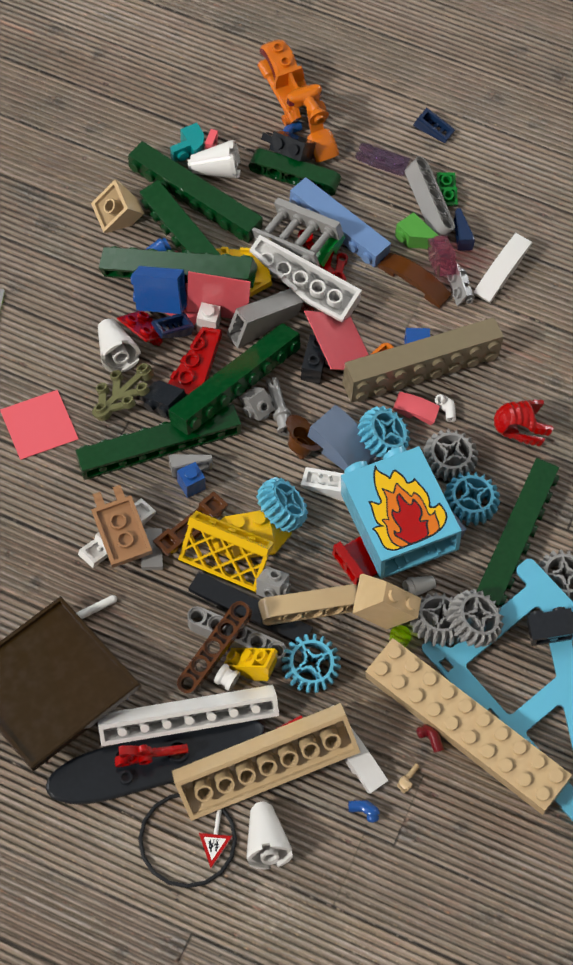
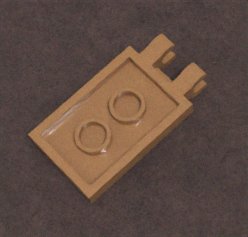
[91,485,153,568]

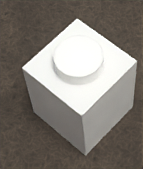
[196,302,221,332]

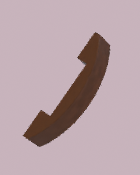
[378,253,451,309]
[153,491,229,556]

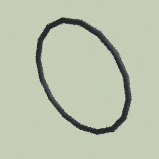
[138,793,237,888]

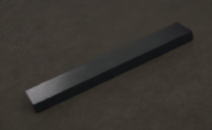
[188,571,313,645]

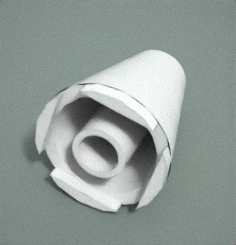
[188,140,241,178]
[98,319,141,372]
[246,801,293,870]

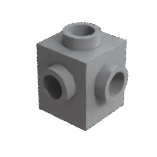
[239,387,275,420]
[256,566,291,598]

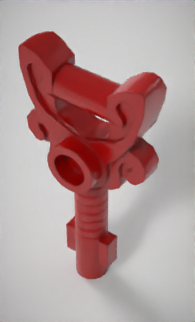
[115,744,188,767]

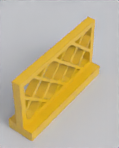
[178,511,274,592]

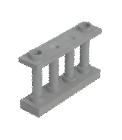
[252,198,344,267]

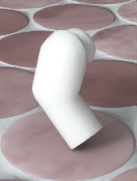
[435,394,456,422]

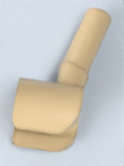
[397,764,420,793]

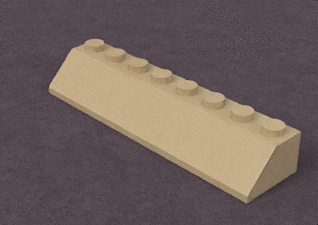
[172,703,360,821]

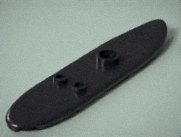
[46,720,265,805]

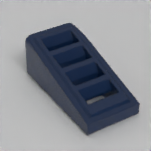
[413,108,455,143]
[453,208,475,251]
[151,312,195,338]

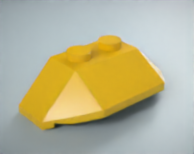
[208,510,292,561]

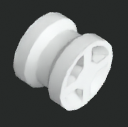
[214,664,240,691]

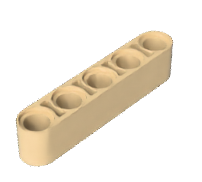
[258,584,358,625]

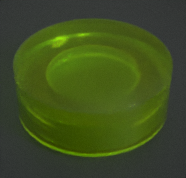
[389,625,411,647]

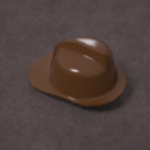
[286,415,321,460]

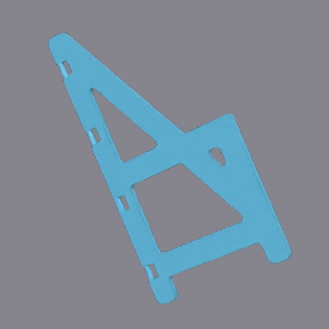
[422,559,573,821]

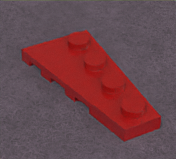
[168,327,222,395]

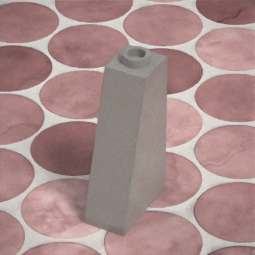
[226,288,303,349]

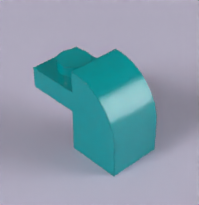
[170,123,204,163]

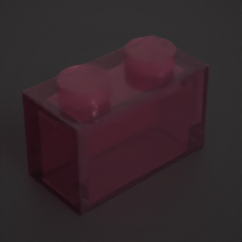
[428,236,456,277]

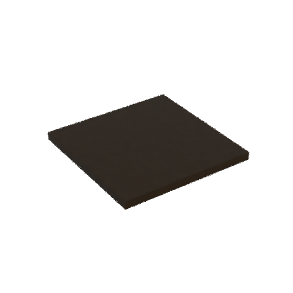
[0,596,141,772]

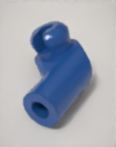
[348,800,380,822]

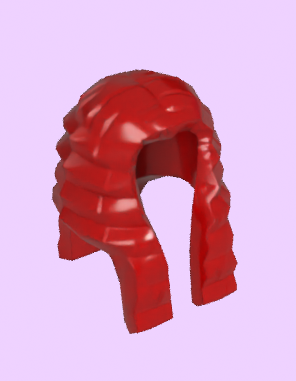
[494,399,554,447]

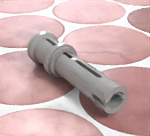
[266,377,291,436]

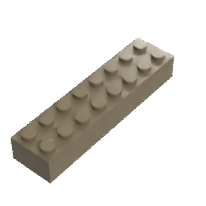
[342,317,504,403]

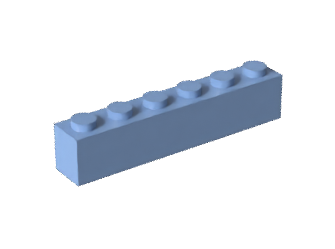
[289,177,391,268]

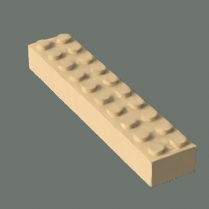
[365,638,572,815]

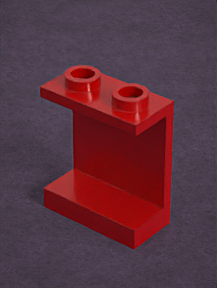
[332,536,378,585]

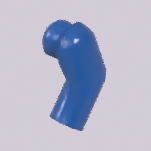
[282,121,302,133]

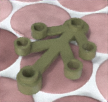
[92,363,154,421]

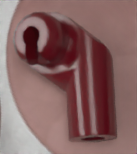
[416,724,444,753]

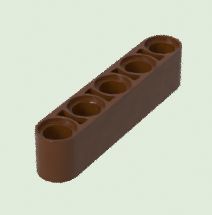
[177,601,252,694]

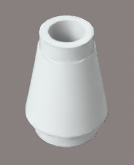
[402,576,436,596]

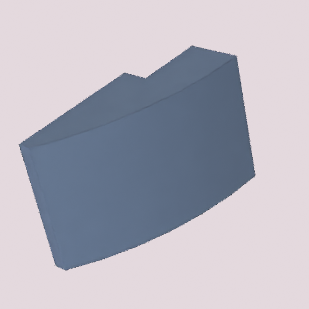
[307,405,376,471]

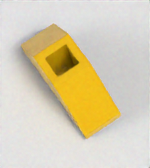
[224,648,278,681]

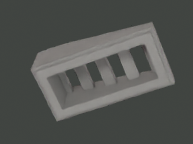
[168,454,213,477]

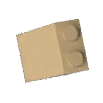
[352,574,422,630]

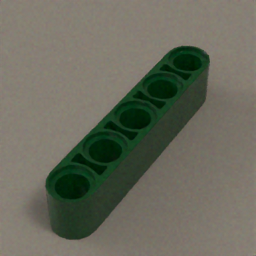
[248,148,342,196]

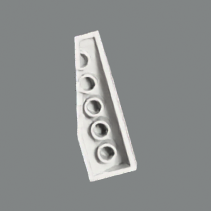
[250,235,362,322]

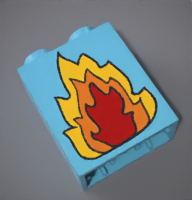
[341,446,462,579]

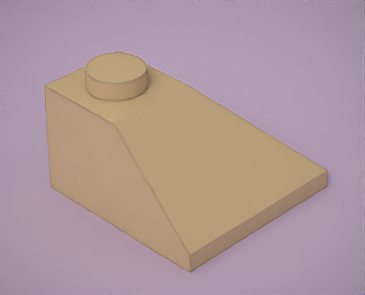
[91,179,144,233]

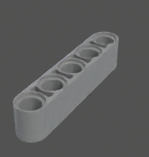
[405,156,455,241]
[187,606,286,667]

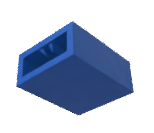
[131,266,187,314]

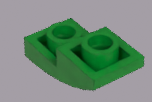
[436,172,458,206]
[316,235,346,267]

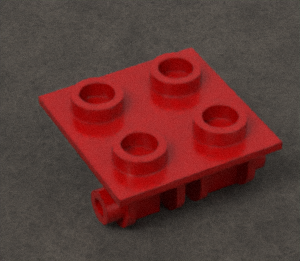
[117,311,164,346]

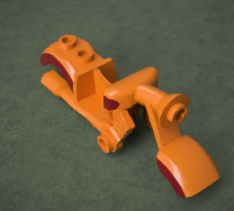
[257,39,339,162]

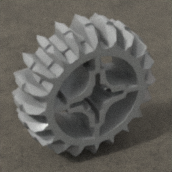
[423,428,479,482]
[538,549,573,601]
[446,589,504,648]
[410,592,465,648]

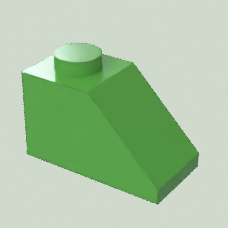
[395,212,440,250]

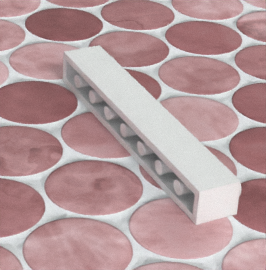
[98,685,279,747]

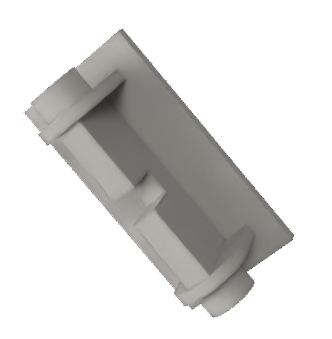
[447,263,474,307]

